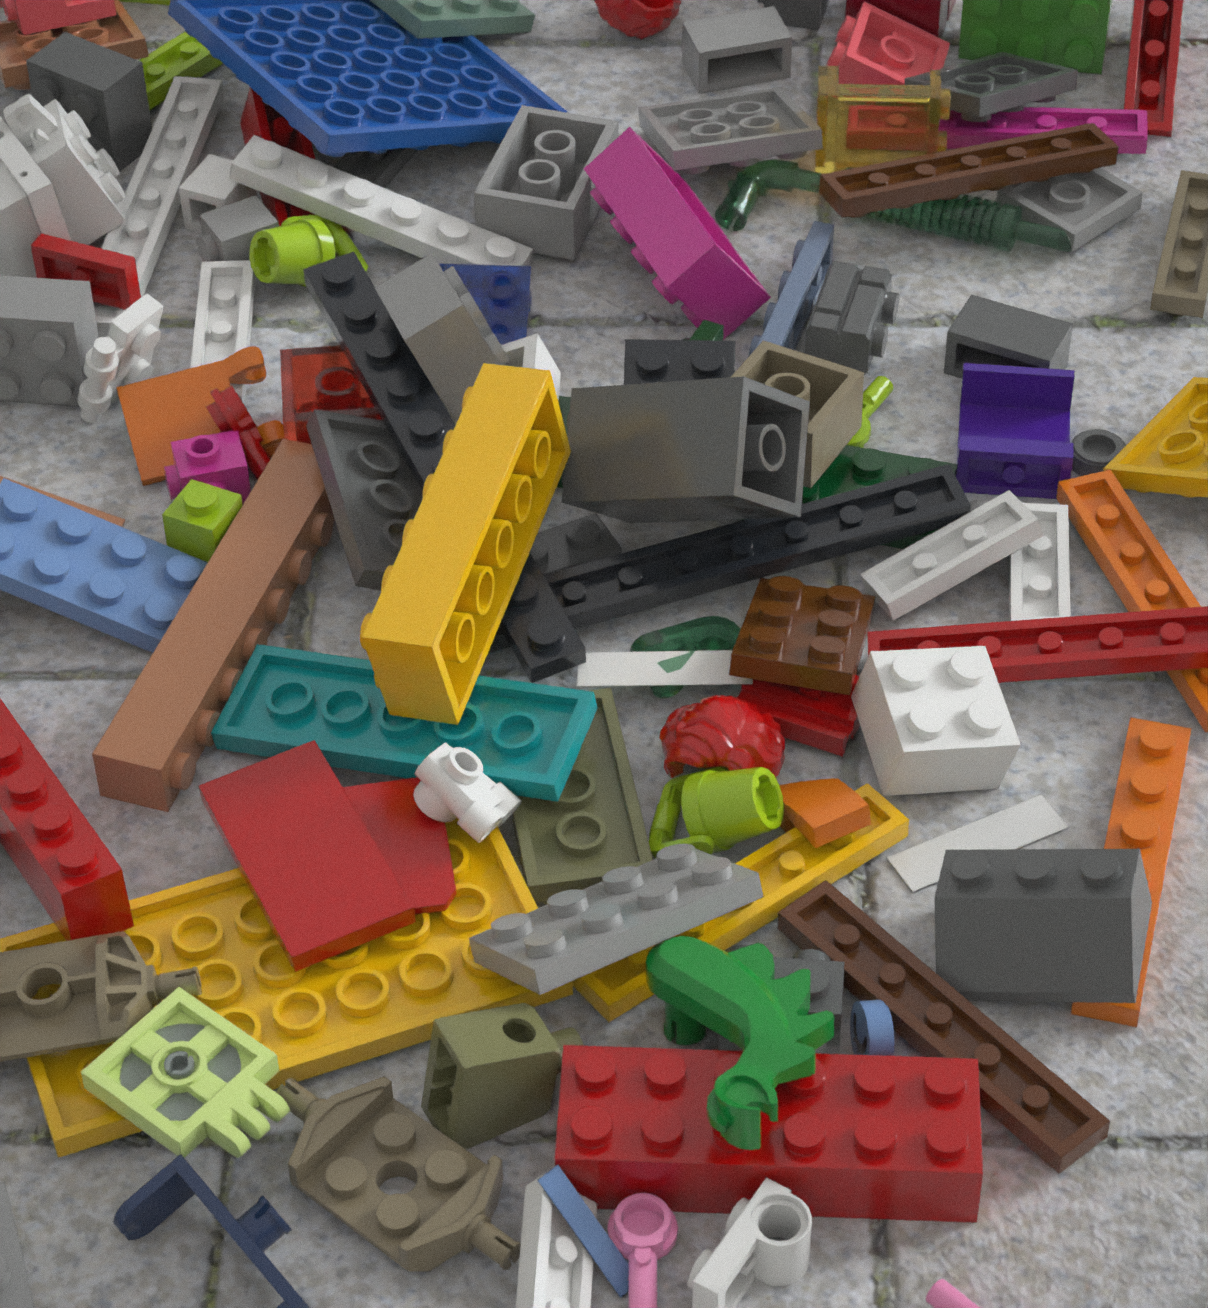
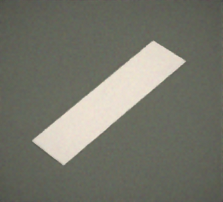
[577,650,753,687]
[887,794,1069,892]

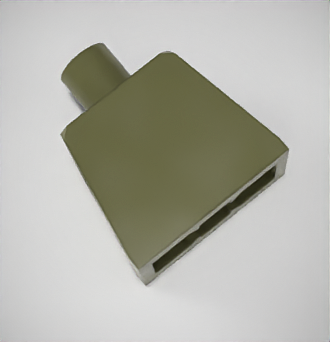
[421,1003,584,1150]

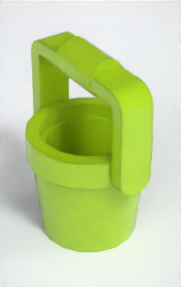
[249,215,368,287]
[649,767,784,859]

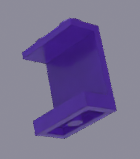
[956,363,1075,499]

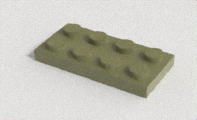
[511,688,653,903]

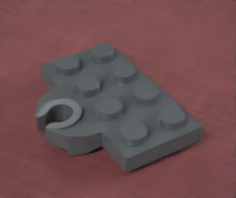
[306,409,423,590]

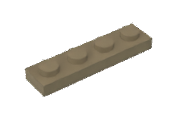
[1150,170,1208,318]

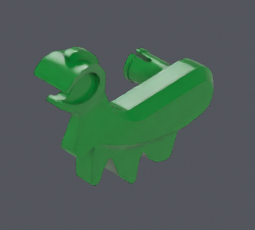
[646,936,834,1150]

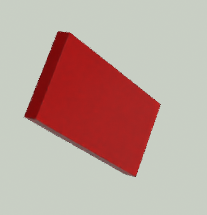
[198,740,416,972]

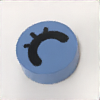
[850,1000,894,1056]

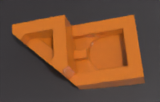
[779,778,871,848]

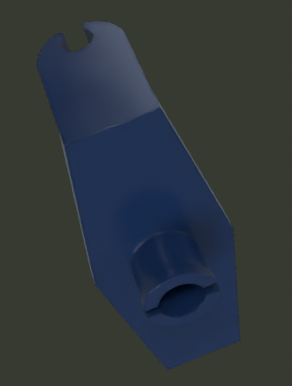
[113,1154,310,1308]

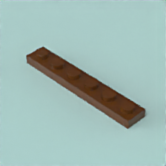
[819,123,1119,218]
[777,880,1110,1174]

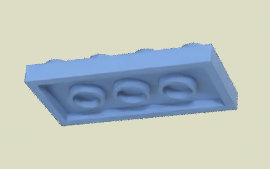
[0,478,208,653]

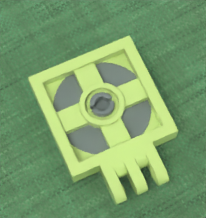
[81,987,290,1158]

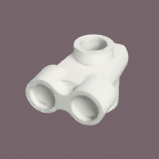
[414,742,522,843]

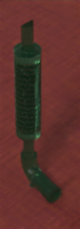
[715,159,1072,252]

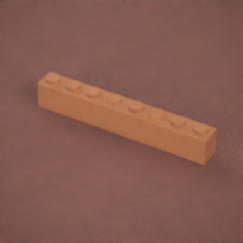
[92,439,335,812]

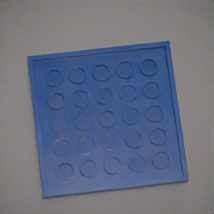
[168,0,569,157]

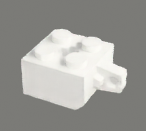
[3,94,126,245]

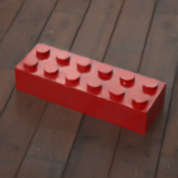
[555,1045,983,1223]

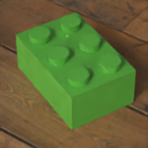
[958,0,1113,75]

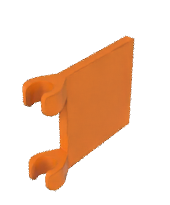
[116,346,286,486]

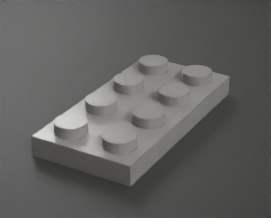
[469,844,763,995]

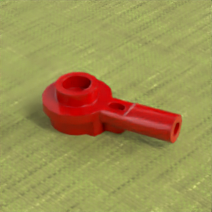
[206,385,270,481]

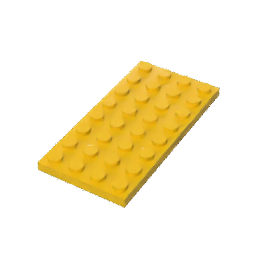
[0,818,573,1158]

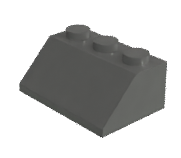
[934,849,1152,1003]

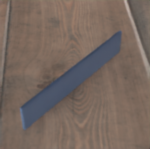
[537,1165,628,1298]

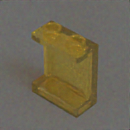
[815,66,951,179]

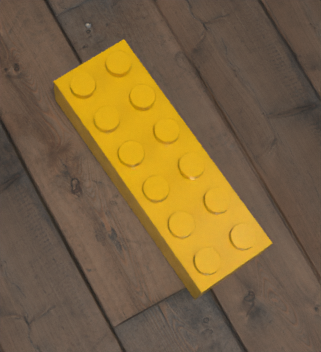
[360,363,571,725]

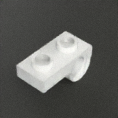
[688,1178,812,1308]

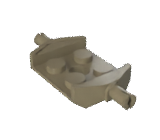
[0,931,202,1062]
[276,1076,521,1272]

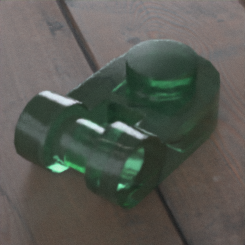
[630,616,741,699]

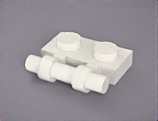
[77,293,163,423]

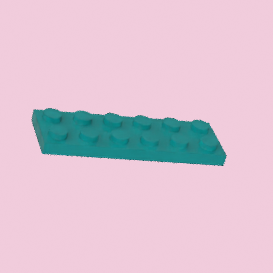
[211,644,598,802]

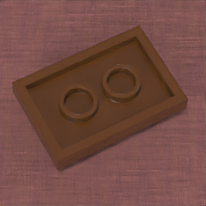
[729,576,876,695]

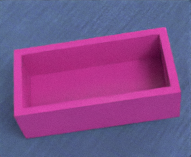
[584,127,771,340]

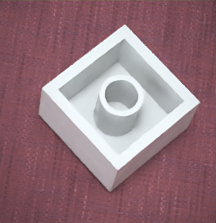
[851,646,1021,796]

